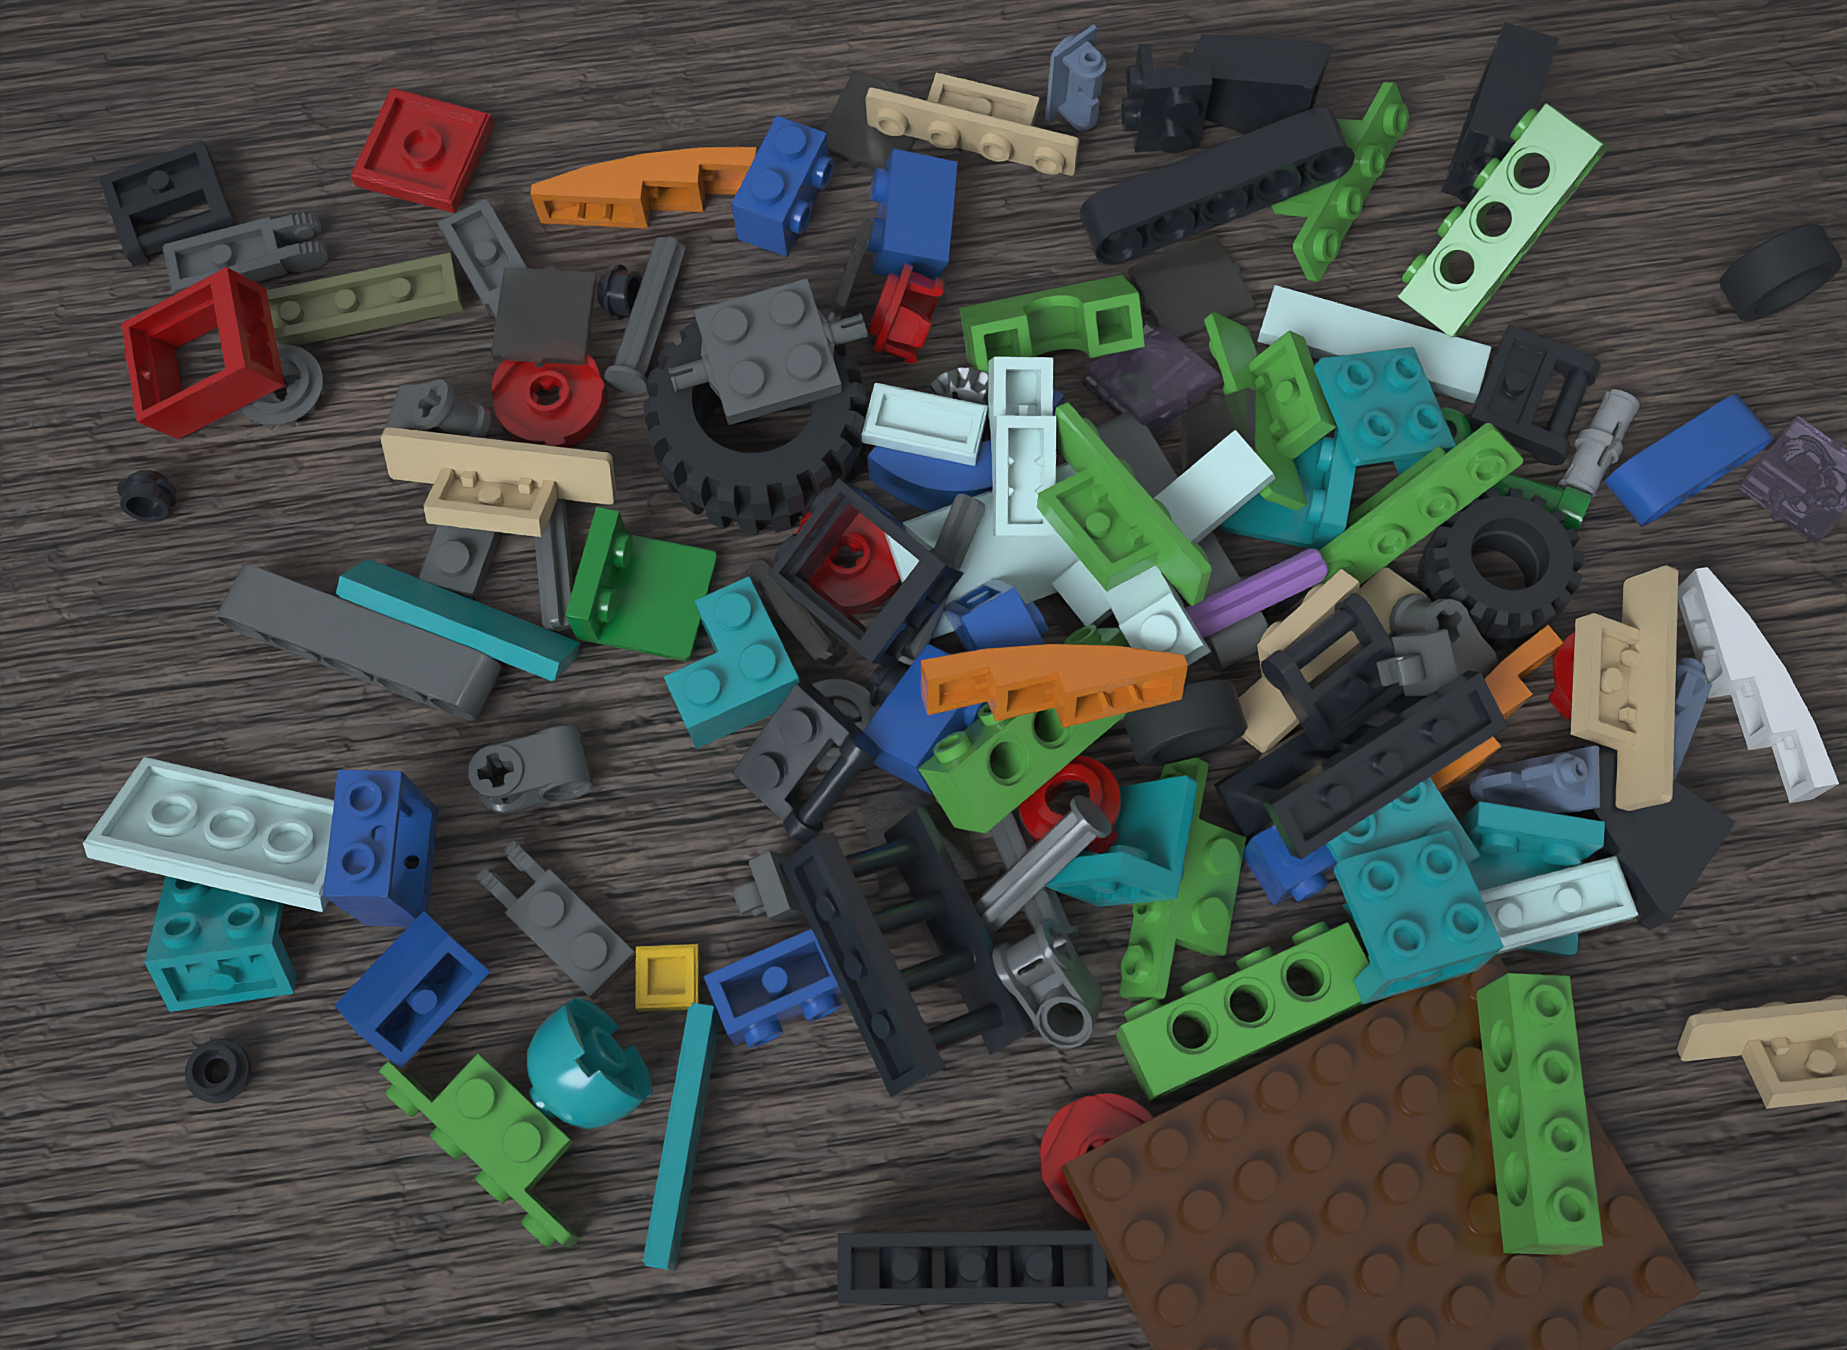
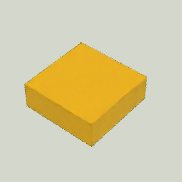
[636,944,700,1012]

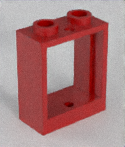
[121,267,285,439]

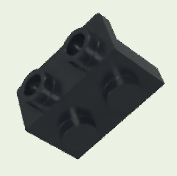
[1121,43,1212,153]

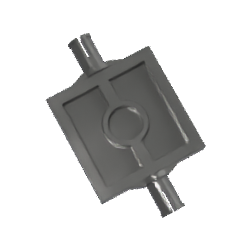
[668,278,867,425]

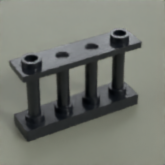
[1214,670,1508,860]
[782,806,1035,1097]

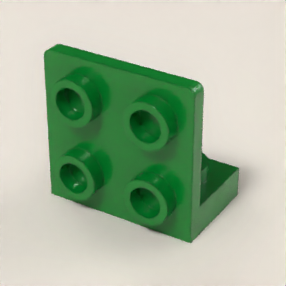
[565,507,718,662]

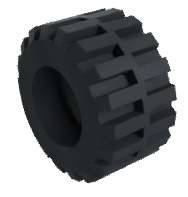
[1417,488,1584,650]

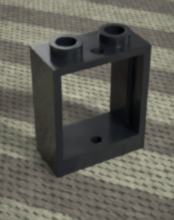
[1441,22,1559,208]
[767,478,964,668]

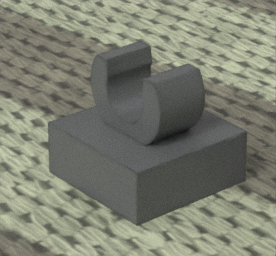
[1376,629,1458,696]
[733,851,806,922]

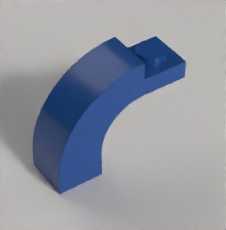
[867,388,1064,512]

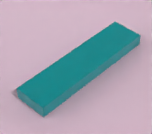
[336,558,580,681]
[642,1003,720,1271]

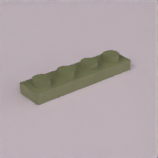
[267,253,464,346]

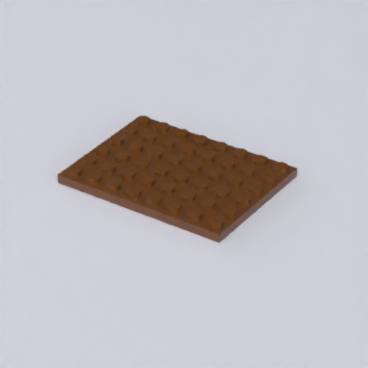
[1060,954,1701,1350]

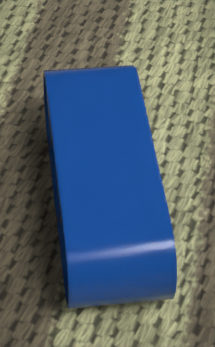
[1605,393,1774,527]

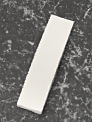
[1678,567,1839,803]

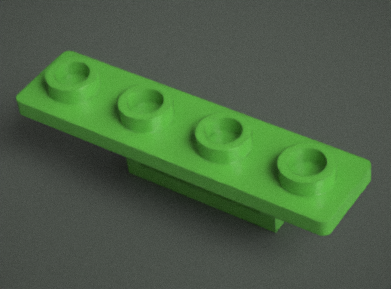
[1271,82,1409,282]
[1204,312,1336,511]
[1036,402,1212,606]
[1311,423,1523,588]
[1119,758,1246,1001]
[379,1054,581,1248]

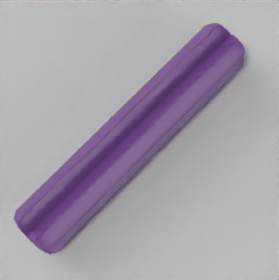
[1185,549,1328,638]

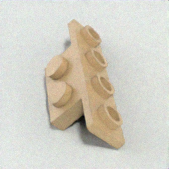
[866,72,1080,176]
[381,427,617,537]
[1571,565,1678,811]
[1238,568,1427,753]
[1677,995,1847,1109]

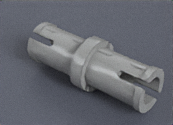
[1558,389,1640,503]

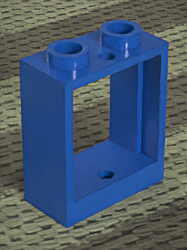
[323,770,439,927]

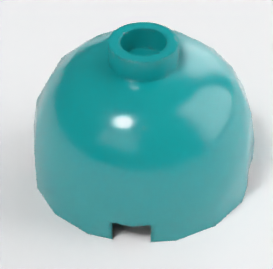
[527,997,653,1129]

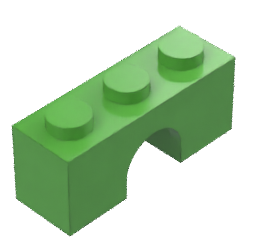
[959,275,1145,374]

